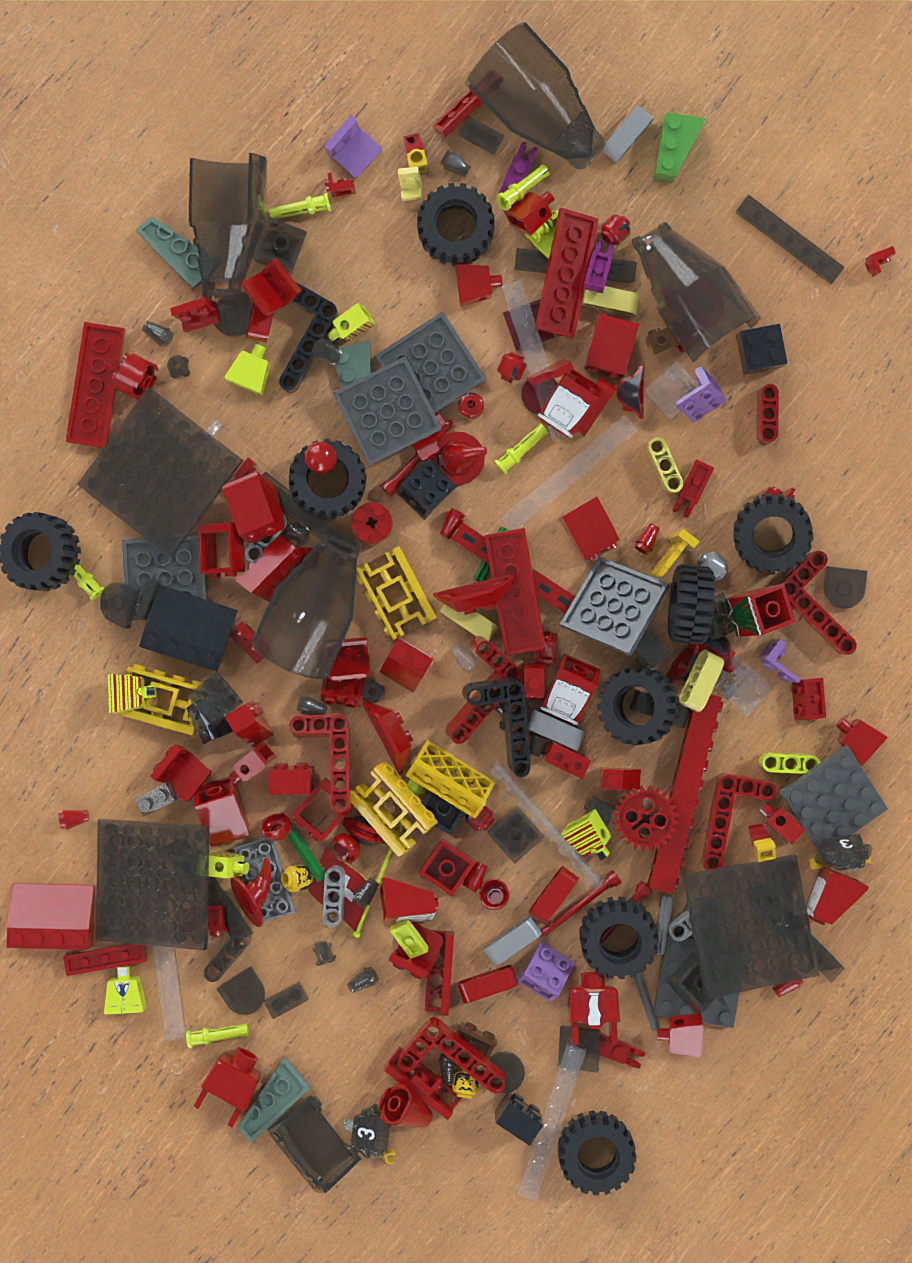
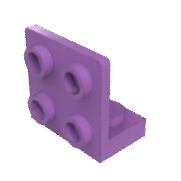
[324,115,382,179]
[675,366,727,422]
[758,638,801,683]
[517,942,575,1002]

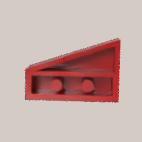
[234,535,305,602]
[225,701,274,747]

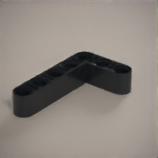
[279,282,338,393]
[462,677,531,778]

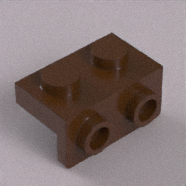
[645,320,692,354]
[450,1022,498,1059]

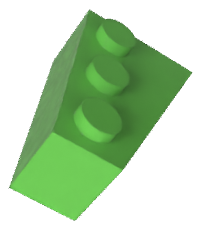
[653,112,706,182]

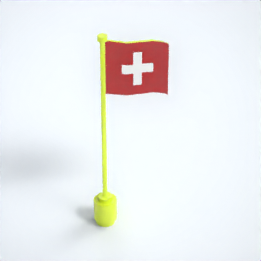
[308,779,427,938]

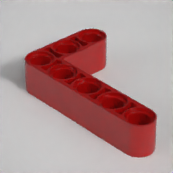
[779,551,857,655]
[445,636,522,744]
[289,714,351,816]
[701,773,777,873]
[398,1017,506,1093]

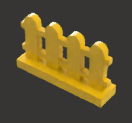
[649,529,700,578]

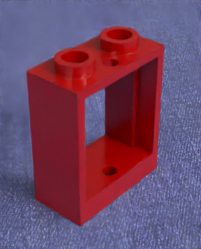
[198,522,245,578]
[542,740,591,779]
[292,777,354,842]

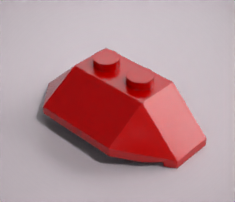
[433,574,516,615]
[362,701,413,776]

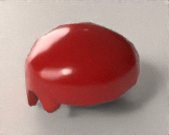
[304,442,337,474]
[260,812,291,841]
[331,833,361,864]
[479,878,510,910]

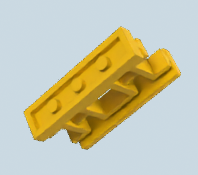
[355,546,437,640]
[118,663,208,735]
[351,762,438,858]

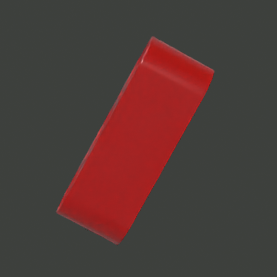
[246,302,274,343]
[576,377,617,437]
[756,384,779,445]
[528,866,579,925]
[457,965,519,1003]

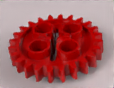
[613,785,680,852]

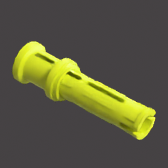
[496,164,550,211]
[269,192,332,221]
[493,423,549,475]
[74,565,105,601]
[186,1023,249,1049]

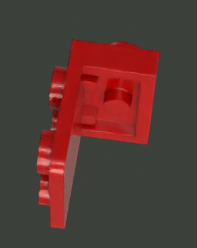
[241,258,302,316]
[326,637,370,682]
[150,744,211,802]
[388,923,445,979]

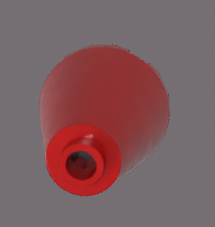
[379,1083,433,1128]

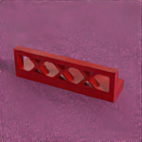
[425,930,454,1016]
[384,1046,462,1120]

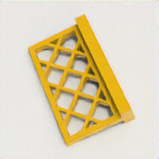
[406,740,495,819]

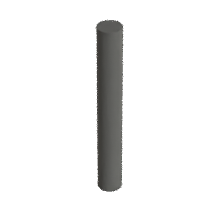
[634,971,660,1031]

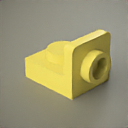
[398,167,422,201]

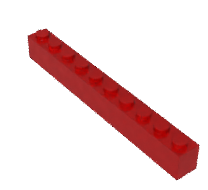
[647,694,723,894]

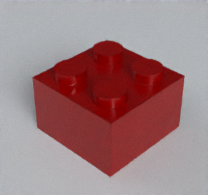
[269,763,314,795]
[419,837,475,896]

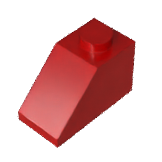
[599,767,641,790]

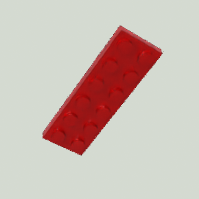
[535,208,599,339]
[65,322,126,449]
[484,528,546,655]

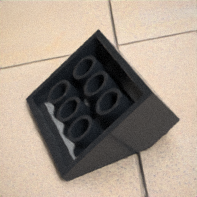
[139,585,238,672]

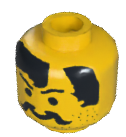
[281,865,313,892]
[452,1069,479,1099]

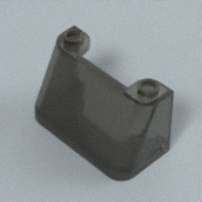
[267,1095,361,1194]

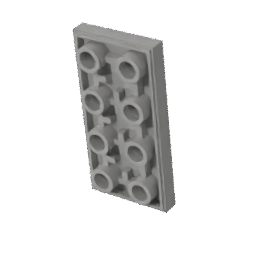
[233,837,296,922]

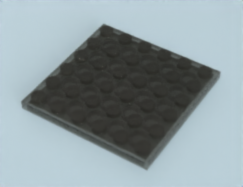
[77,387,244,558]
[96,819,210,950]
[682,854,819,999]

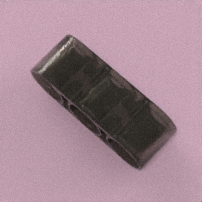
[629,690,691,727]
[204,930,252,982]

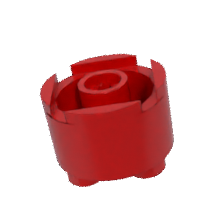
[112,353,158,401]
[351,502,393,544]

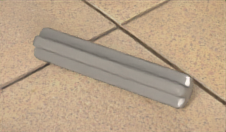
[657,894,674,955]

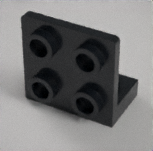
[396,460,456,520]

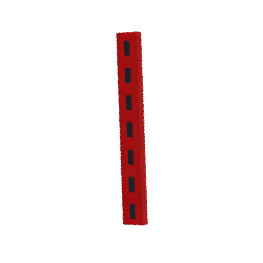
[451,522,576,614]

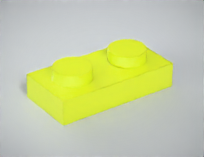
[390,919,428,959]

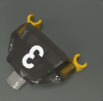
[809,834,873,871]
[343,1104,396,1164]

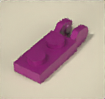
[499,141,538,193]
[583,240,615,294]

